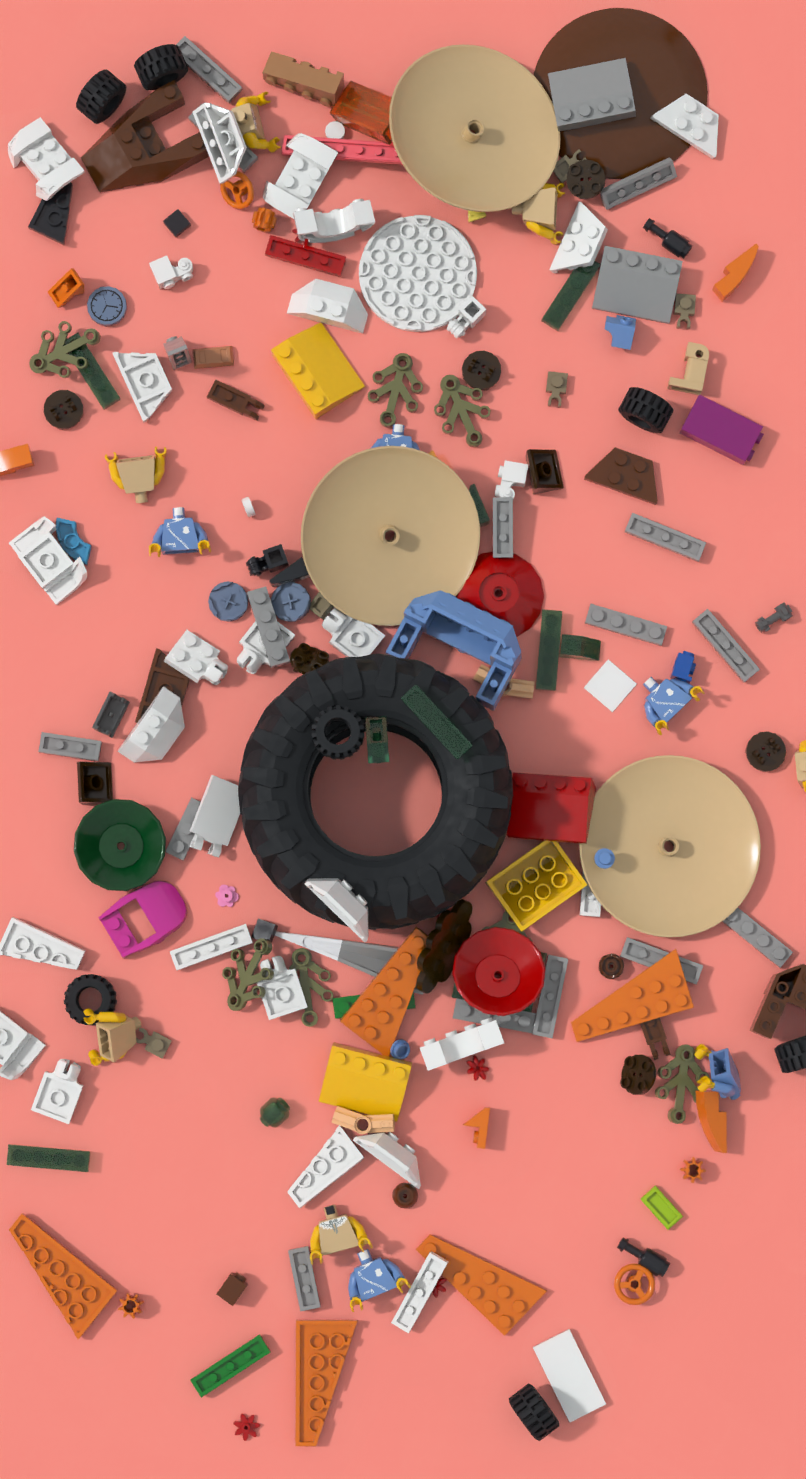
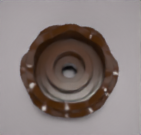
[599,953,624,979]
[392,1183,418,1209]

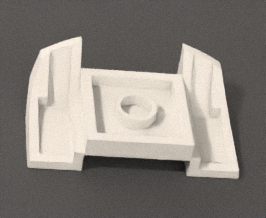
[8,117,85,201]
[263,133,338,219]
[9,516,87,605]
[0,1011,46,1080]

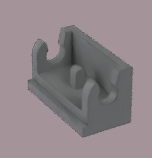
[92,692,130,738]

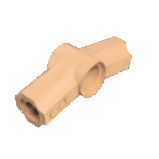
[473,664,535,699]
[331,1106,395,1134]

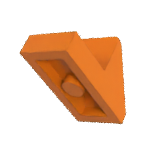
[48,268,84,308]
[463,1107,490,1149]

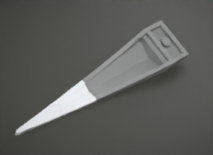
[275,931,423,995]

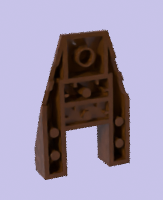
[81,80,209,192]

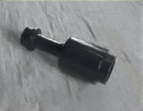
[643,218,693,259]
[617,1237,670,1277]

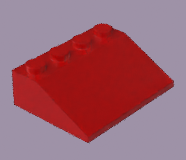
[507,772,596,844]

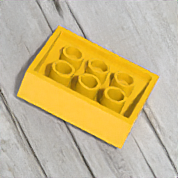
[271,322,365,419]
[485,840,587,932]
[319,1042,412,1122]

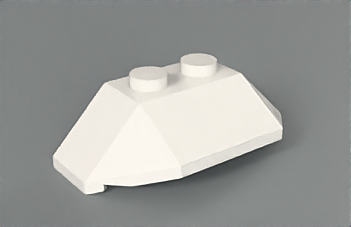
[193,102,247,184]
[287,279,368,334]
[118,686,185,763]
[305,878,369,943]
[353,1132,421,1189]

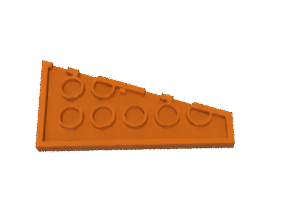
[340,926,428,1056]
[571,949,694,1042]
[9,1213,118,1340]
[416,1234,547,1336]
[295,1320,358,1446]

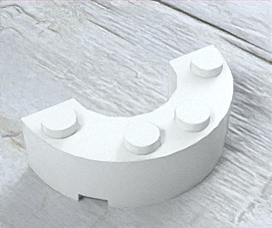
[293,199,375,243]
[420,1017,504,1071]

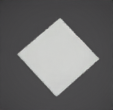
[584,659,637,712]

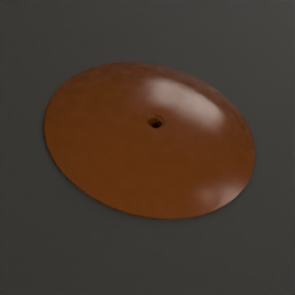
[534,8,708,179]

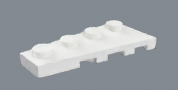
[0,917,86,970]
[287,1125,364,1209]

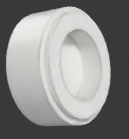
[325,121,345,139]
[241,497,256,517]

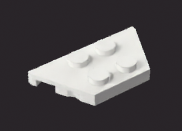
[650,94,719,159]
[549,202,608,273]
[112,352,172,423]

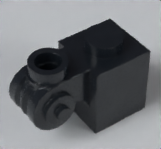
[246,544,289,577]

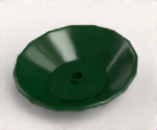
[74,799,166,891]

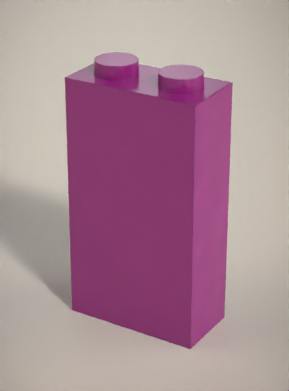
[680,394,764,465]

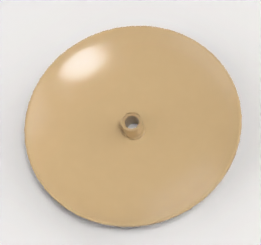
[389,44,560,212]
[301,446,480,626]
[579,755,761,937]

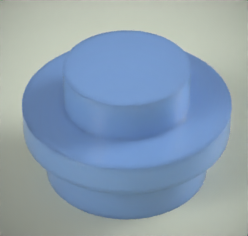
[594,848,615,869]
[390,1039,410,1059]

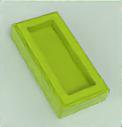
[640,1186,683,1230]

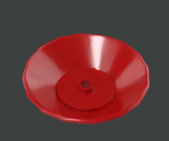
[456,552,544,637]
[452,927,546,1016]

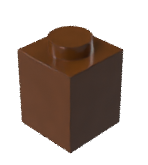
[216,1272,248,1306]

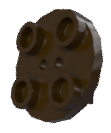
[566,160,606,199]
[462,351,501,390]
[44,390,83,430]
[290,643,329,674]
[745,731,786,772]
[620,1054,656,1095]

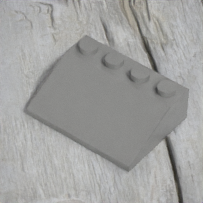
[548,58,636,132]
[592,246,683,324]

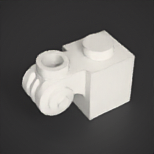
[149,255,193,289]
[447,296,486,339]
[495,460,528,500]

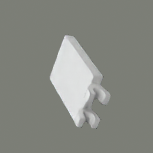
[189,775,240,858]

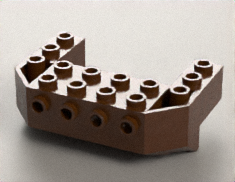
[749,964,806,1039]

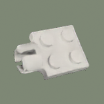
[322,608,385,657]
[237,621,295,674]
[164,630,228,685]
[257,956,308,1020]
[31,1059,84,1124]

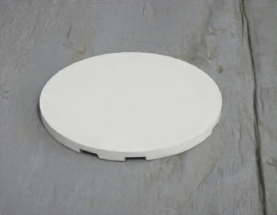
[359,215,477,332]

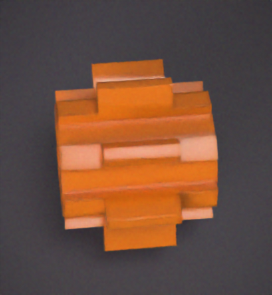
[252,207,277,232]
[680,1157,706,1183]
[118,1293,144,1319]

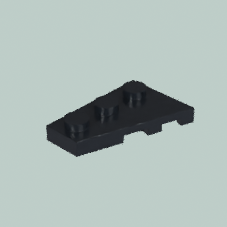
[28,182,73,245]

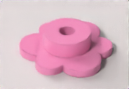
[215,885,239,907]

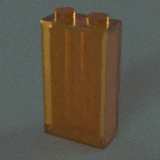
[329,80,392,145]

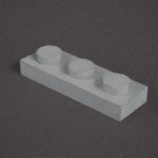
[493,497,513,558]
[38,732,102,761]
[165,797,201,861]
[288,1246,321,1312]

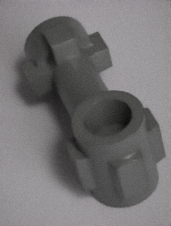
[755,602,793,633]

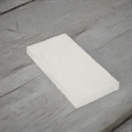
[533,1329,606,1423]

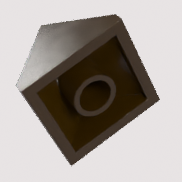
[526,449,564,495]
[77,762,113,805]

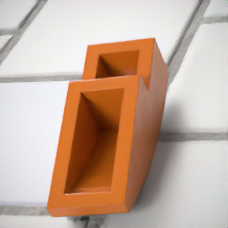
[712,243,759,302]
[0,444,34,476]
[695,1090,727,1153]

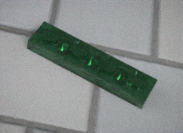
[541,261,601,331]
[64,333,121,410]
[536,609,562,691]
[401,685,473,760]
[6,1144,91,1172]

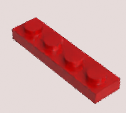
[265,235,346,277]

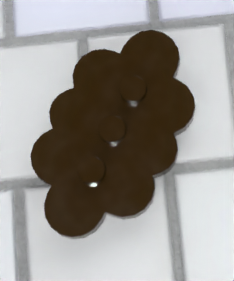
[416,899,473,994]

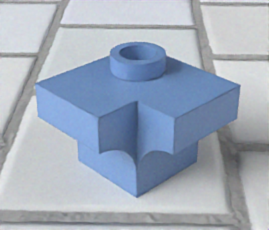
[604,315,636,350]

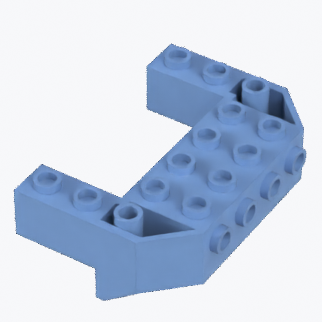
[386,590,522,711]

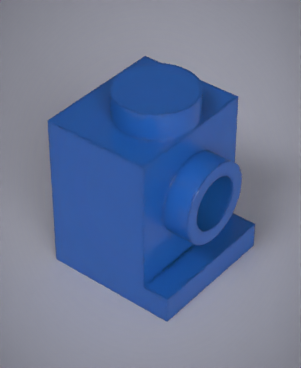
[670,651,696,683]

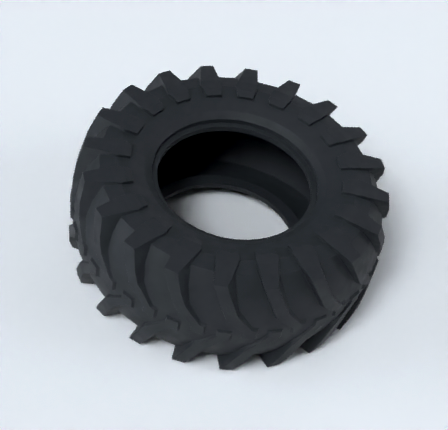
[238,653,513,930]

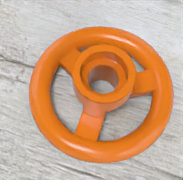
[220,171,254,209]
[614,1264,655,1305]

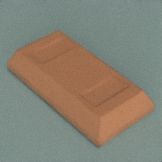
[193,346,234,369]

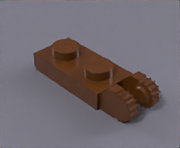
[207,379,265,421]
[640,1018,671,1060]

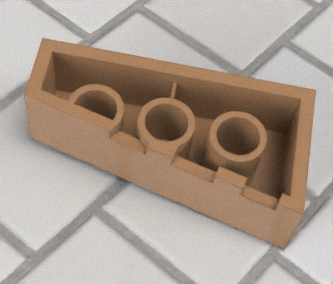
[262,51,345,107]

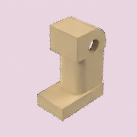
[667,342,709,395]

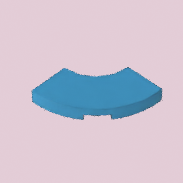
[56,518,92,565]

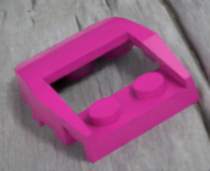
[98,881,187,958]

